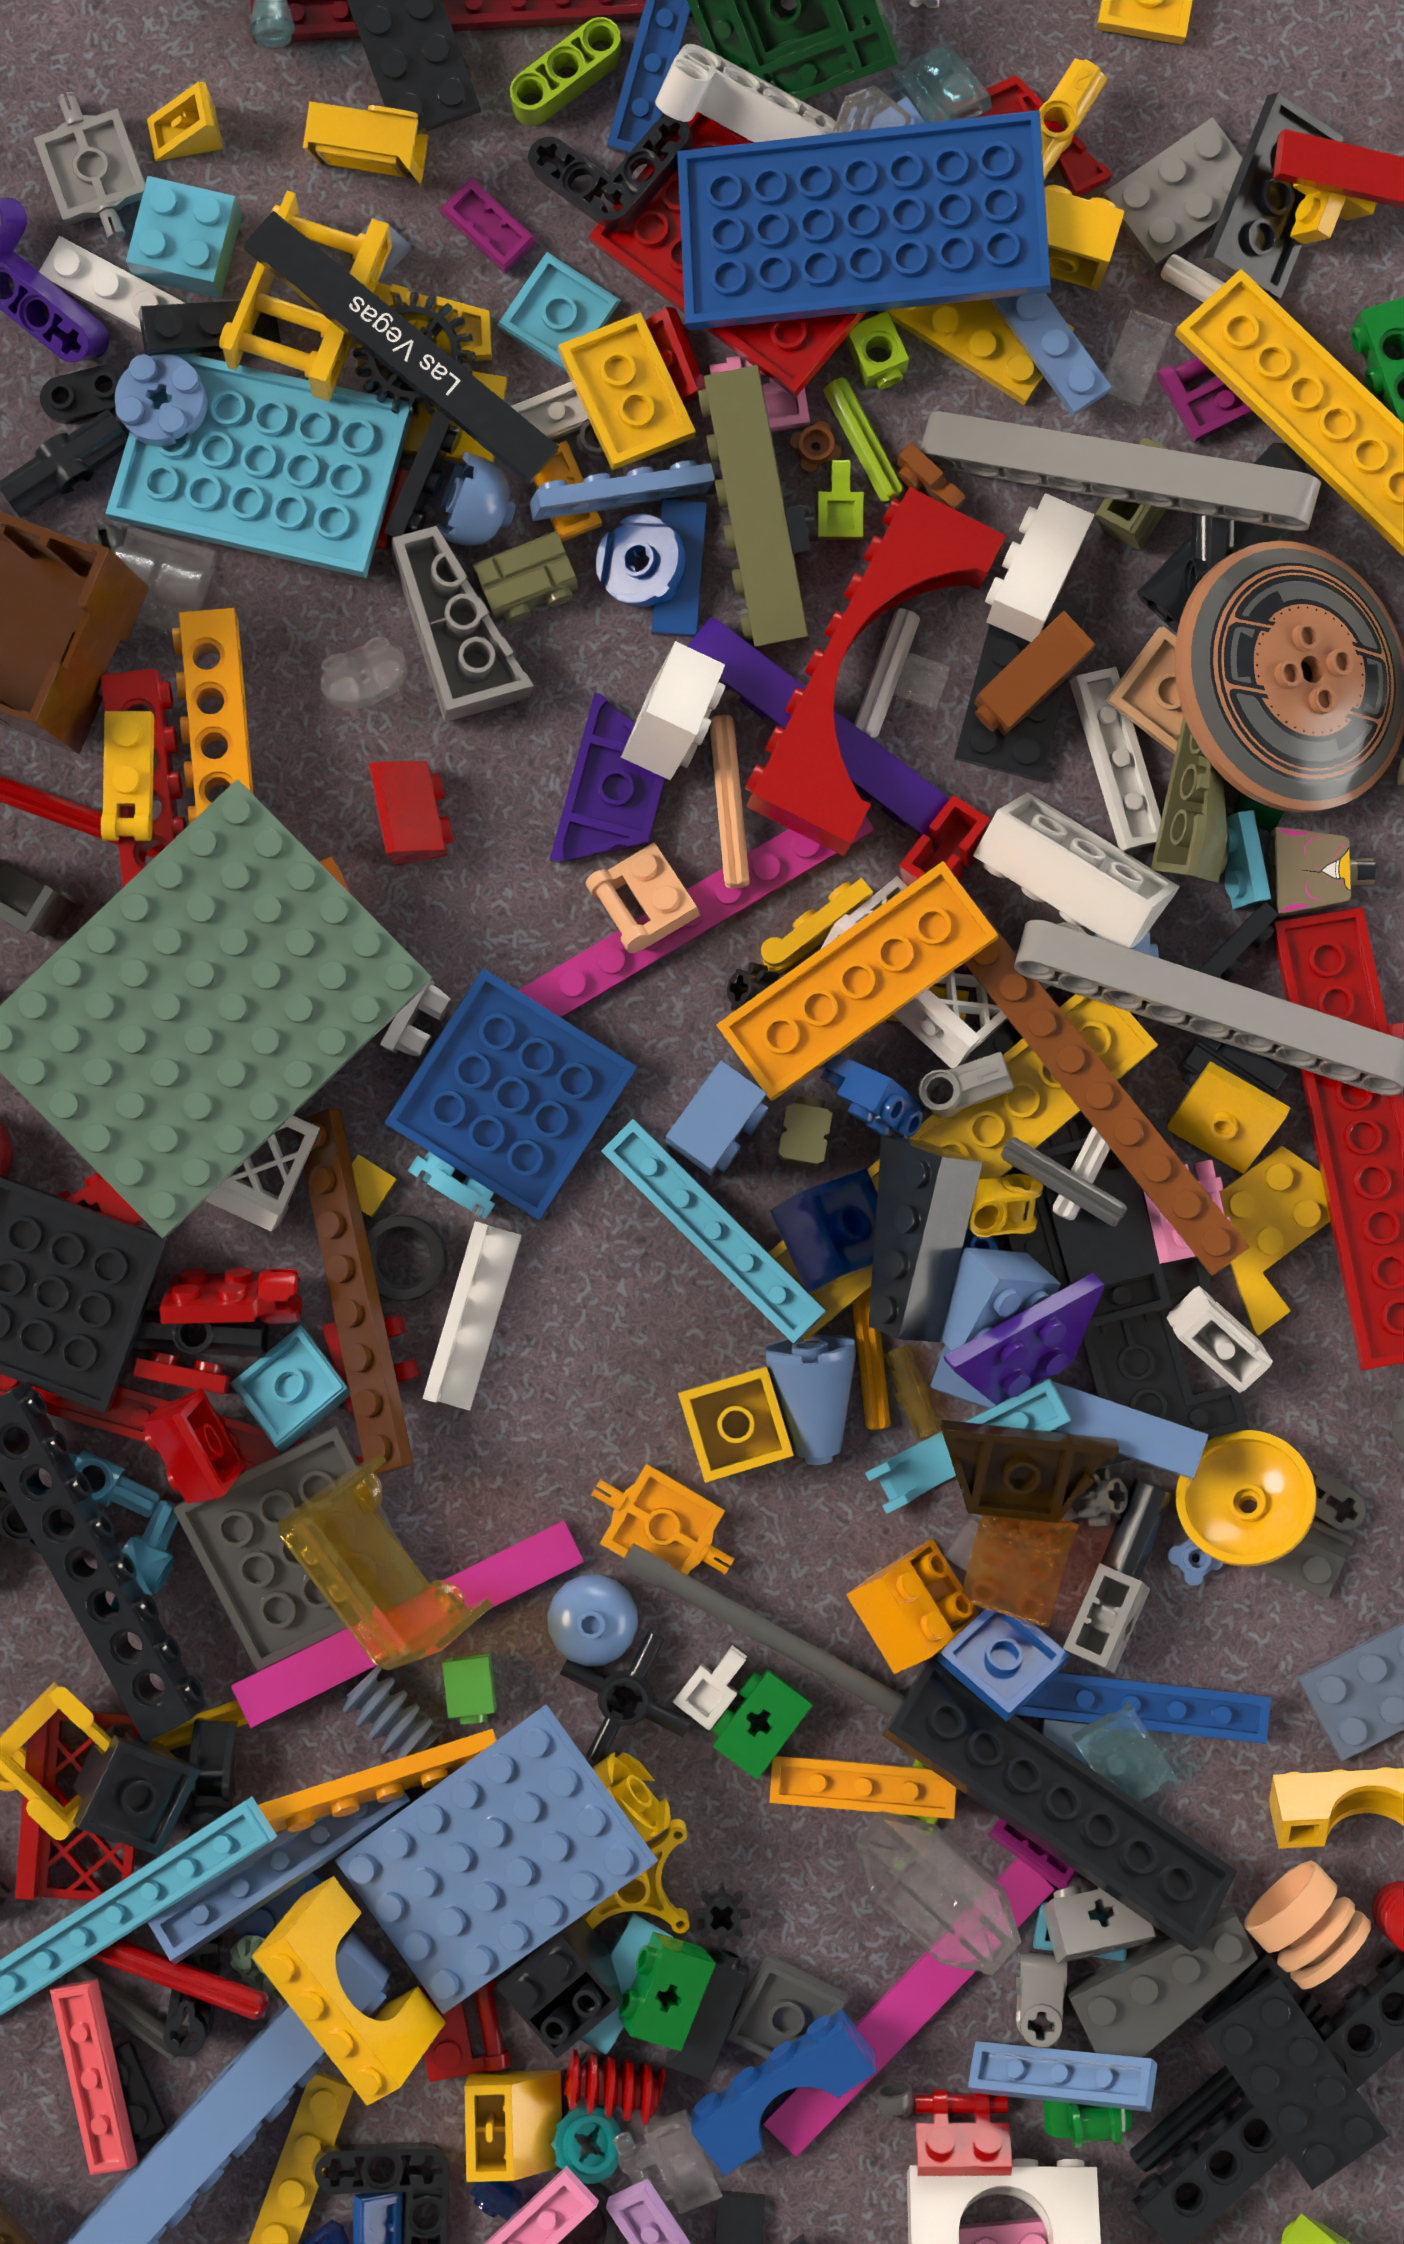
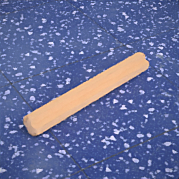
[710,715,750,889]

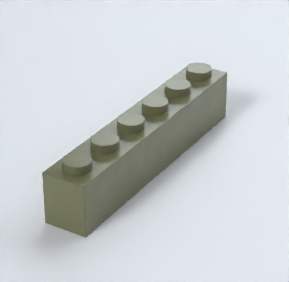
[698,365,810,650]

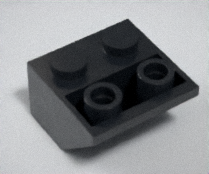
[496,1916,624,2058]

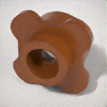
[790,421,842,473]

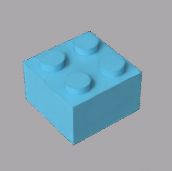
[126,176,242,299]

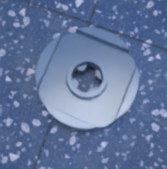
[115,354,208,447]

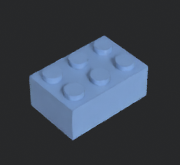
[666,1060,768,1176]

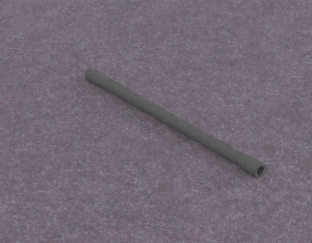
[620,1543,905,1716]

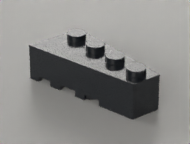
[869,1135,983,1343]

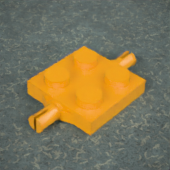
[590,1463,735,1575]

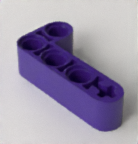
[0,197,109,362]

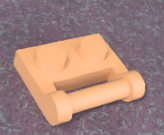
[586,842,700,953]

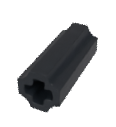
[1100,1479,1174,1580]

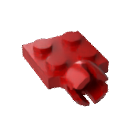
[160,1267,302,1324]

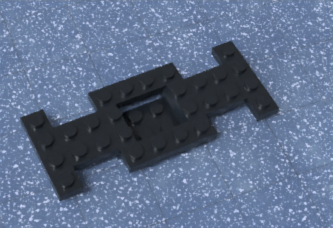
[960,1004,1249,1468]

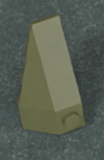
[1151,715,1228,883]

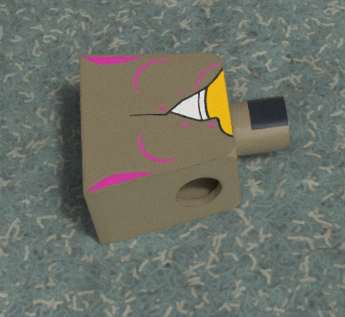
[1269,827,1376,918]

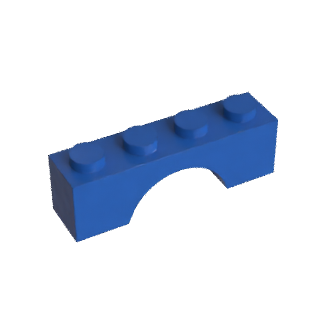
[691,2009,876,2176]

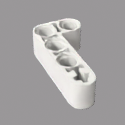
[655,44,840,142]

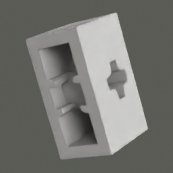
[1063,1564,1150,1673]
[1043,1886,1155,1964]

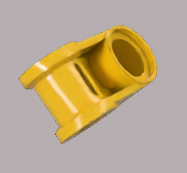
[967,1174,1043,1238]

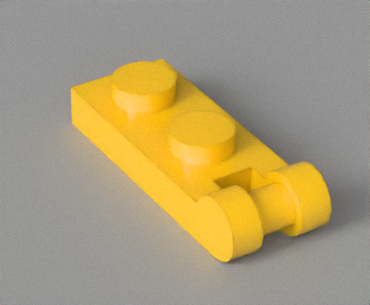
[101,711,154,841]
[761,878,873,973]

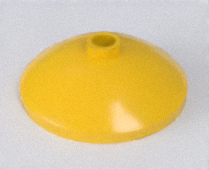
[1176,1430,1317,1567]

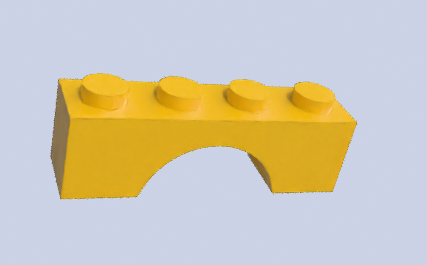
[1269,1767,1404,1849]

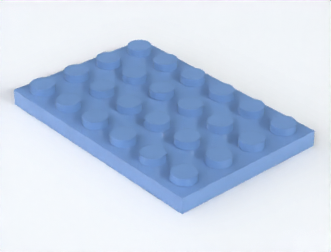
[335,1704,658,2014]

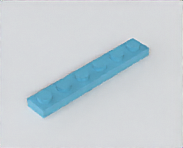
[601,1119,828,1344]

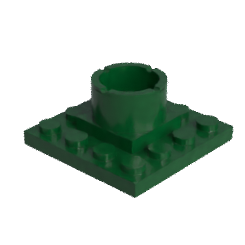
[687,0,902,100]

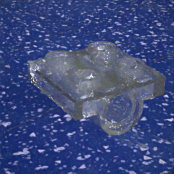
[114,526,218,635]

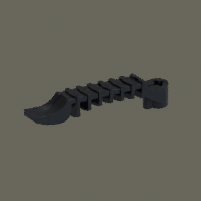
[163,1718,238,2057]

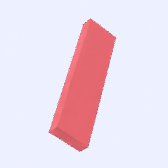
[50,1979,138,2175]

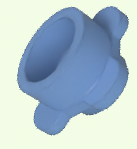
[1168,1538,1223,1586]

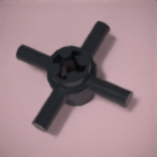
[560,1631,691,1763]

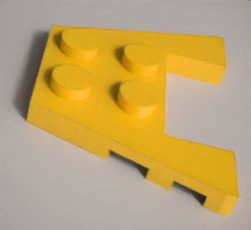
[1220,1146,1330,1336]

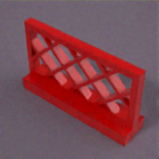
[15,1709,140,1901]

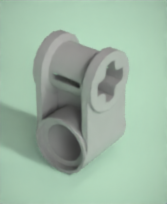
[1016,1952,1067,2048]

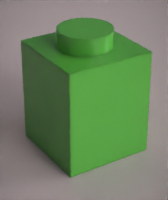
[442,1653,497,1724]

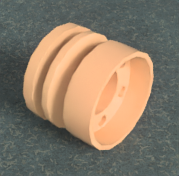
[1244,1860,1371,1990]

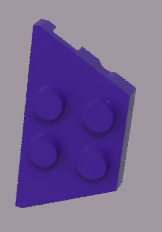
[550,692,666,863]
[944,1273,1104,1406]

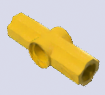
[1039,58,1108,180]

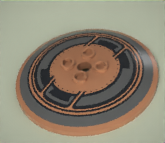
[1175,541,1404,813]

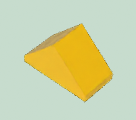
[147,81,223,162]

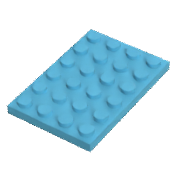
[105,354,412,578]

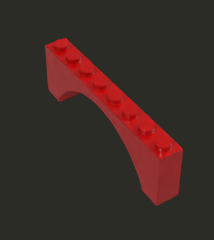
[745,487,1006,856]

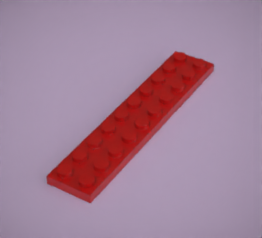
[1271,907,1404,1371]

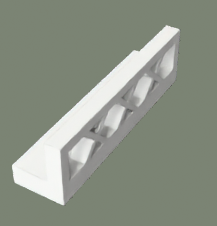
[423,1221,522,1411]

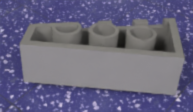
[391,526,534,722]

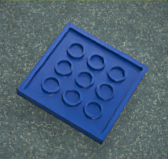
[384,968,637,1220]

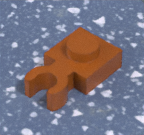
[896,442,966,510]

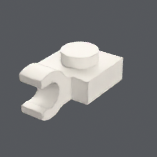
[673,1645,747,1731]

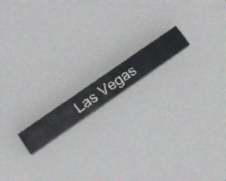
[244,211,559,485]

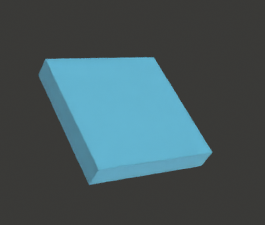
[497,252,621,374]
[230,1325,350,1452]

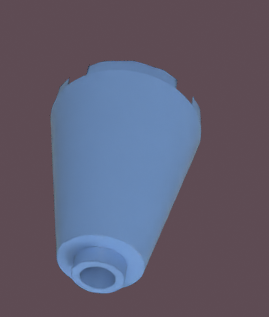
[765,1334,856,1465]

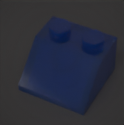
[770,1168,878,1294]

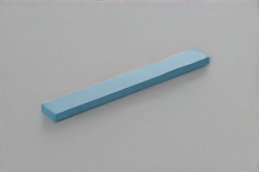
[0,1796,277,2016]

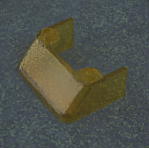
[278,1454,493,1670]

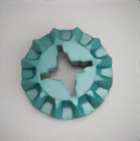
[550,2106,623,2184]

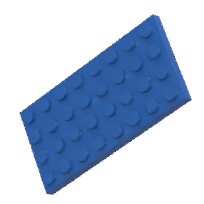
[677,110,1051,330]

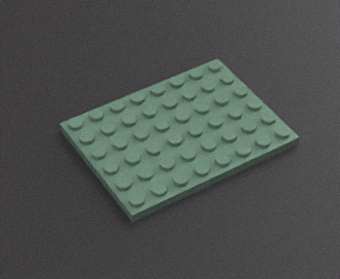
[0,779,433,1239]

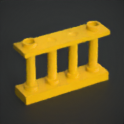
[219,190,392,402]

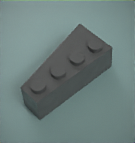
[1066,1906,1258,2058]

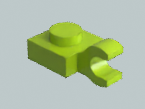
[818,460,864,540]

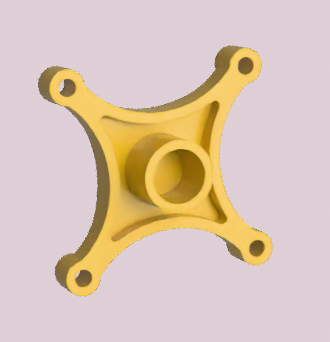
[582,1819,690,1934]

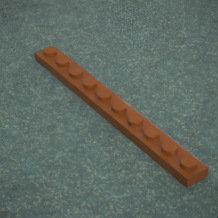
[964,889,1250,1277]

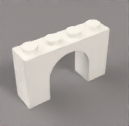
[907,2159,1101,2244]

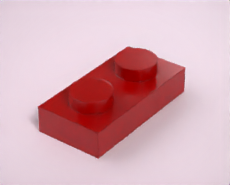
[645,307,706,405]
[133,1351,233,1395]

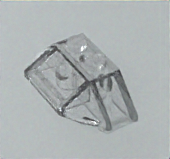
[854,1811,1021,1976]

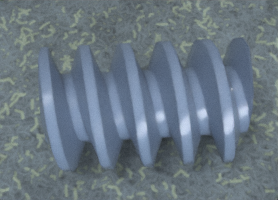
[342,1664,443,1760]

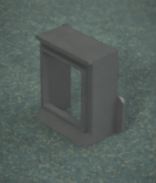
[0,859,84,943]

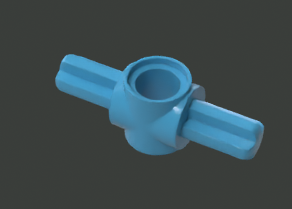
[69,1450,161,1518]
[111,1500,179,1609]

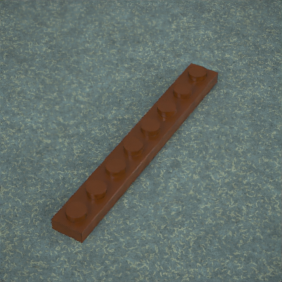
[296,1108,414,1477]

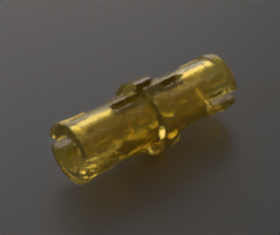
[883,1344,941,1440]

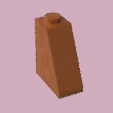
[974,611,1096,736]

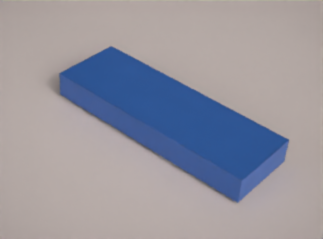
[652,499,707,638]

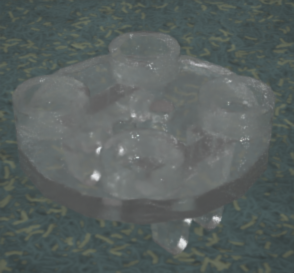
[321,637,408,719]

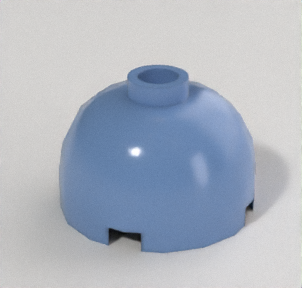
[436,452,516,546]
[547,1574,638,1666]

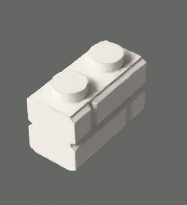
[1166,1286,1273,1393]

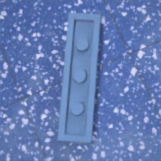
[529,460,715,521]
[968,2041,1158,2112]

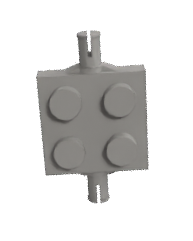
[33,92,146,241]

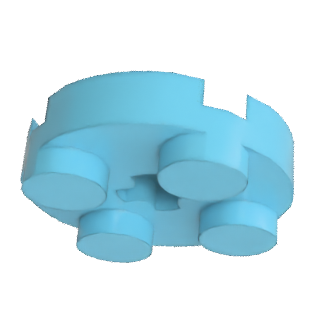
[408,1151,495,1220]

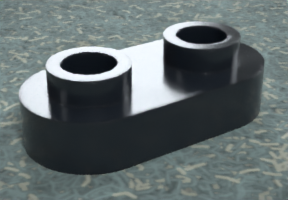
[40,365,123,424]

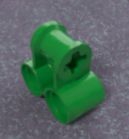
[1043,2100,1132,2149]

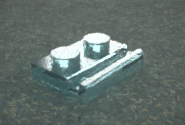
[891,42,992,123]
[1072,1701,1177,1802]

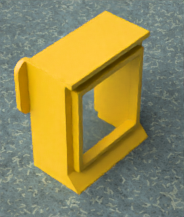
[303,101,429,186]
[0,1681,112,1840]

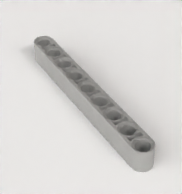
[920,411,1321,531]
[1014,920,1404,1096]

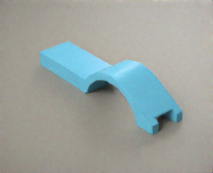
[865,1378,1071,1514]

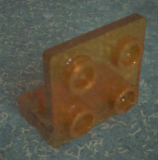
[961,1515,1080,1627]

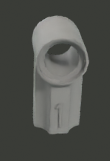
[919,1051,1015,1118]

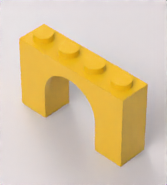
[252,1876,446,2106]

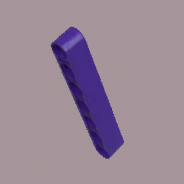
[687,617,950,839]

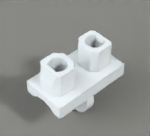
[380,980,452,1058]

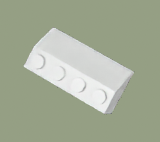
[973,792,1180,949]

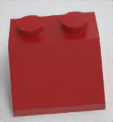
[369,761,454,866]
[143,1387,245,1504]

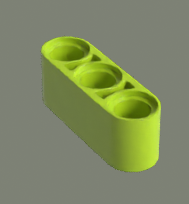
[510,17,622,126]

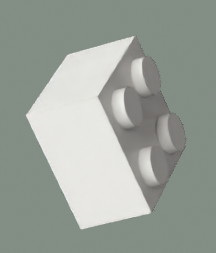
[621,641,726,780]

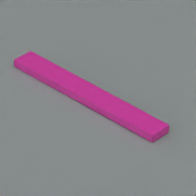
[231,1520,584,1728]
[763,1858,1055,2157]

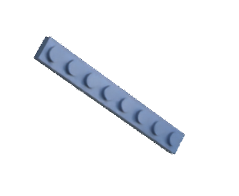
[869,96,1112,417]

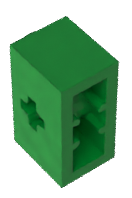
[711,1667,813,1780]
[619,1932,716,2051]

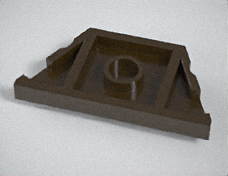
[940,1420,1119,1523]

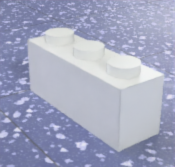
[985,493,1094,642]

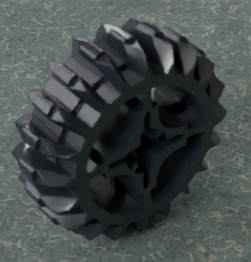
[353,292,476,418]

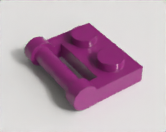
[1156,357,1254,443]

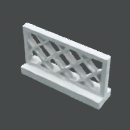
[821,876,1008,1069]
[205,1116,320,1231]

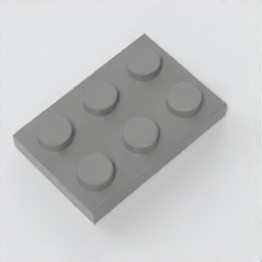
[1103,117,1243,268]

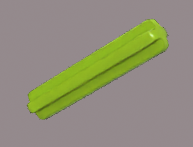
[824,377,904,503]

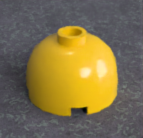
[593,1752,671,1843]

